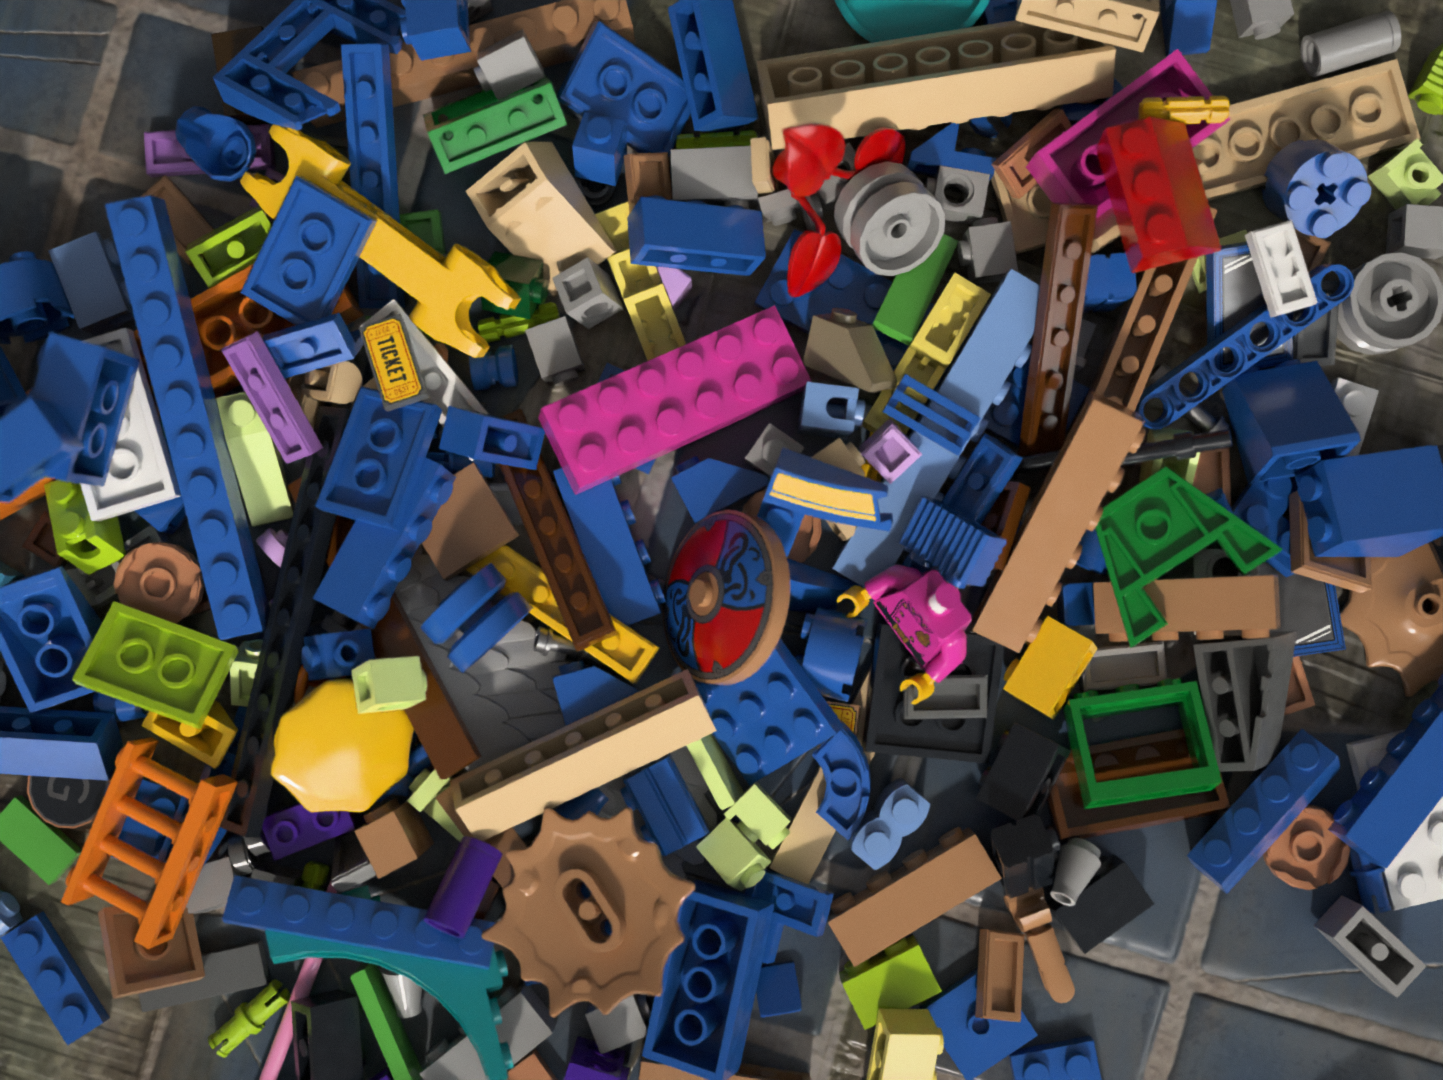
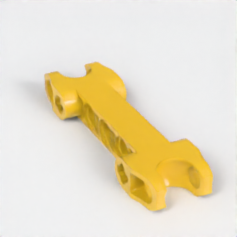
[240,124,521,358]

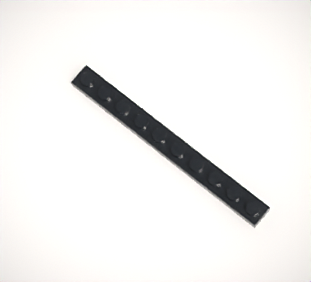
[220,406,352,838]

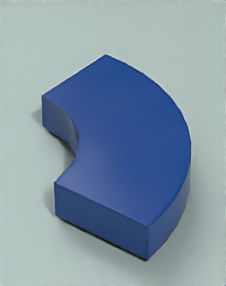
[812,721,871,840]

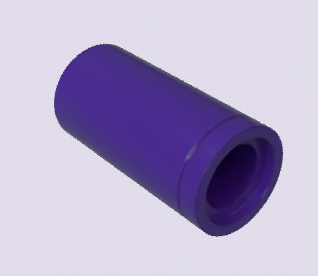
[423,836,502,938]

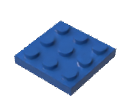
[693,638,844,786]

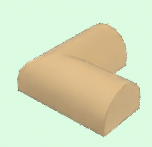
[286,361,362,429]

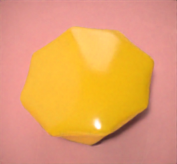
[271,677,414,812]

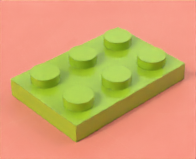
[72,601,239,729]

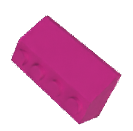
[1026,49,1231,219]

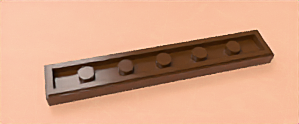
[1018,203,1098,456]
[499,409,618,652]

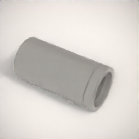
[1300,10,1401,77]

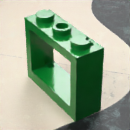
[423,74,567,174]
[1063,678,1222,809]

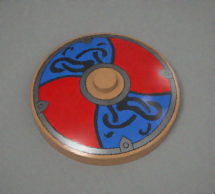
[663,510,790,685]

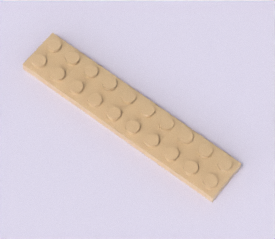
[991,59,1421,254]

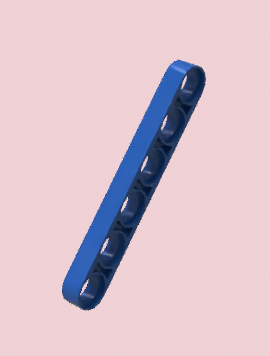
[1135,264,1354,430]

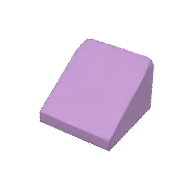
[656,267,693,311]
[859,419,922,484]

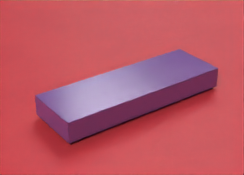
[144,124,275,177]
[221,331,323,464]

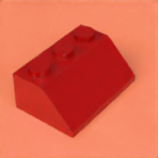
[1096,117,1222,274]

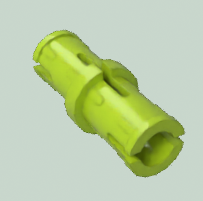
[208,979,291,1058]

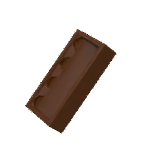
[1047,729,1230,843]

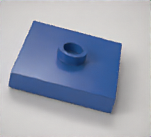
[919,968,1038,1080]

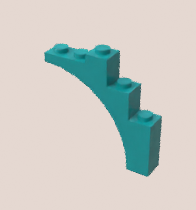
[265,885,514,1080]

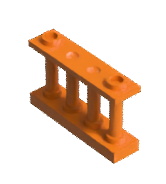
[61,737,238,949]

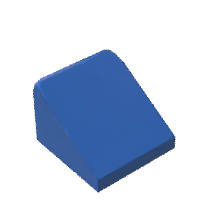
[1057,582,1095,626]
[756,961,802,1018]

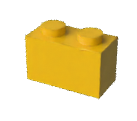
[1003,616,1098,720]

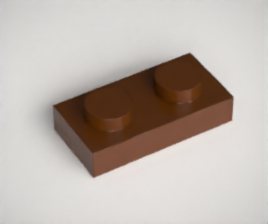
[981,481,1031,571]

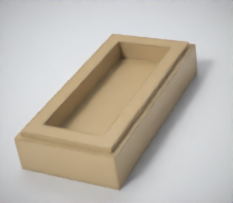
[751,137,779,197]

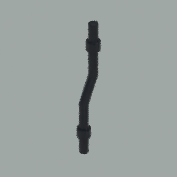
[962,429,1233,480]

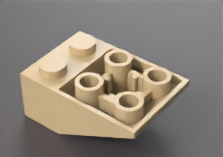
[466,142,616,297]

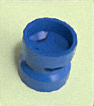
[469,344,518,391]

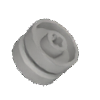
[834,162,945,276]
[1337,252,1443,355]

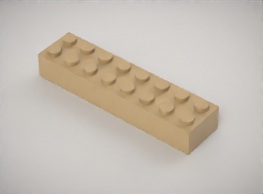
[757,20,1116,150]

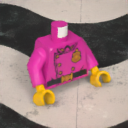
[837,565,972,704]

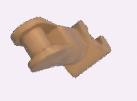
[1003,887,1075,1003]

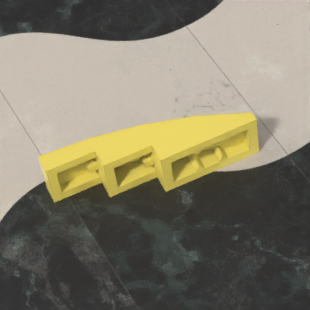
[595,201,686,361]
[862,272,991,435]

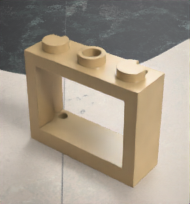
[1015,0,1159,52]

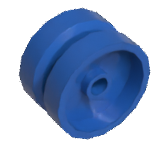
[420,563,533,673]

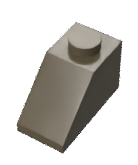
[803,308,897,392]

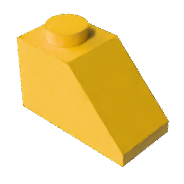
[141,701,238,769]

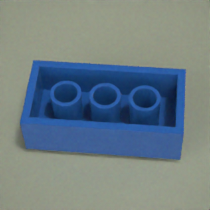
[642,880,775,1080]

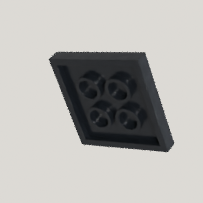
[862,622,1004,764]

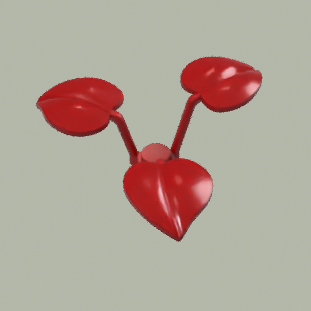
[773,123,906,298]

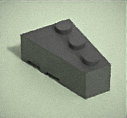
[1193,631,1297,772]

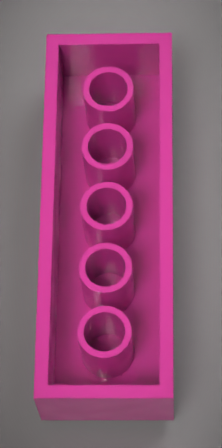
[538,305,812,495]

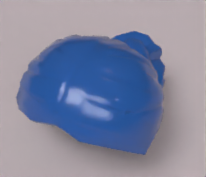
[175,106,257,182]

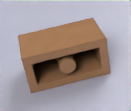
[354,798,434,879]

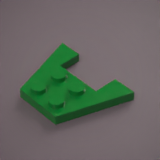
[1095,466,1283,649]

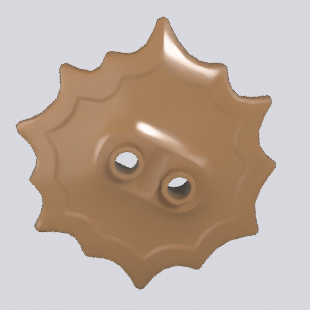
[1339,543,1443,697]
[481,807,695,1017]

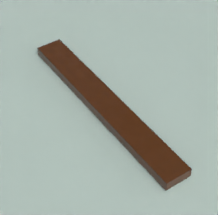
[287,477,482,779]

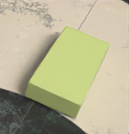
[686,733,744,810]

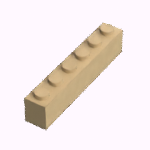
[450,669,716,841]

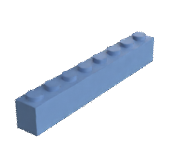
[832,269,1040,587]

